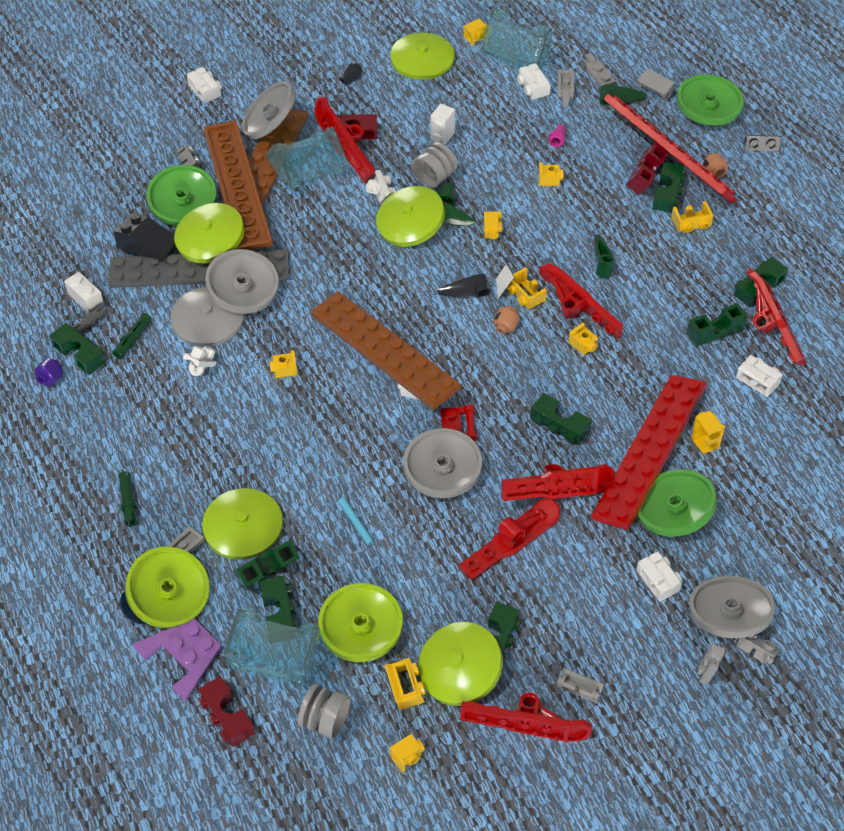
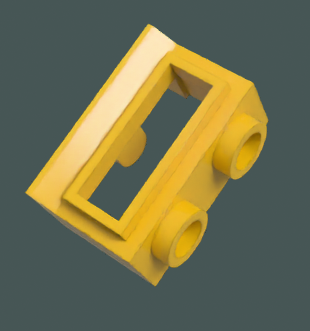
[671,201,713,233]
[507,267,547,310]
[691,411,725,455]
[385,658,426,710]

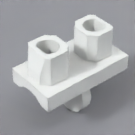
[365,170,396,204]
[183,346,217,376]

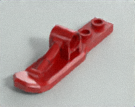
[314,96,376,183]
[539,263,623,338]
[746,268,807,366]
[501,463,614,501]
[459,498,560,581]
[460,692,593,742]

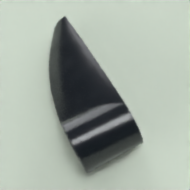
[437,274,491,298]

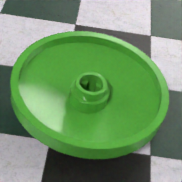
[677,74,744,125]
[146,165,217,226]
[638,469,717,537]

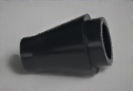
[340,62,363,85]

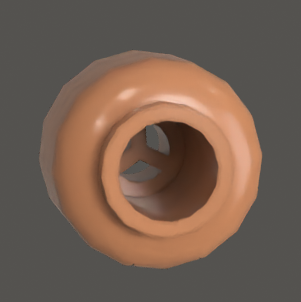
[703,153,728,178]
[493,306,520,334]

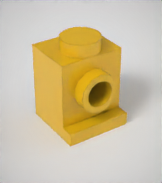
[464,19,489,46]
[538,162,563,186]
[483,211,502,239]
[568,323,598,355]
[269,350,298,378]
[389,734,425,773]

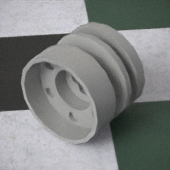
[412,142,457,189]
[297,683,351,740]

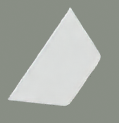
[496,265,514,299]

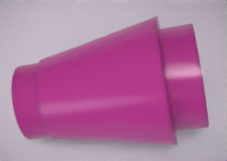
[548,125,566,147]

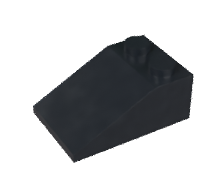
[114,213,176,260]

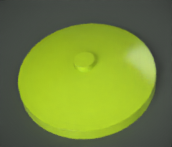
[390,32,454,80]
[376,186,445,247]
[174,203,245,263]
[202,488,283,560]
[125,547,209,629]
[318,583,403,662]
[418,622,503,706]

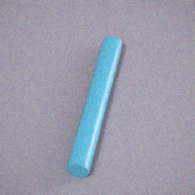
[338,497,374,546]

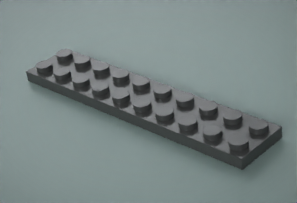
[108,249,289,288]

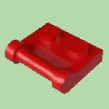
[441,404,478,441]

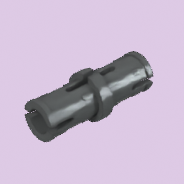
[72,306,107,334]

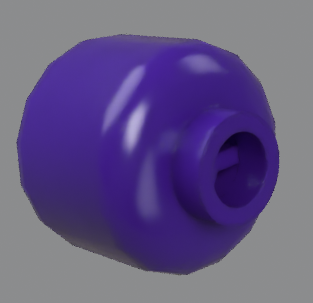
[34,358,63,386]

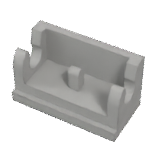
[637,68,675,101]

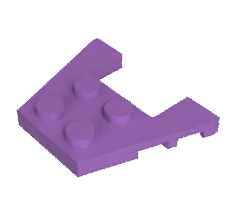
[133,619,222,702]

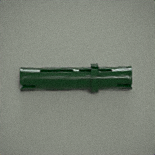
[112,313,152,359]
[118,471,138,527]

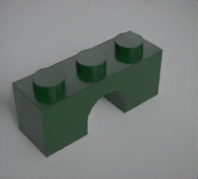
[652,162,686,213]
[734,257,788,308]
[686,303,747,347]
[49,323,105,375]
[530,393,592,445]
[233,540,300,589]
[260,576,298,643]
[488,601,522,665]

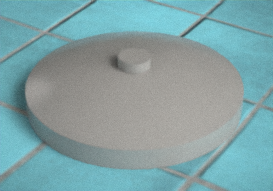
[242,81,296,139]
[205,249,279,314]
[170,287,244,347]
[403,428,482,498]
[689,576,775,638]

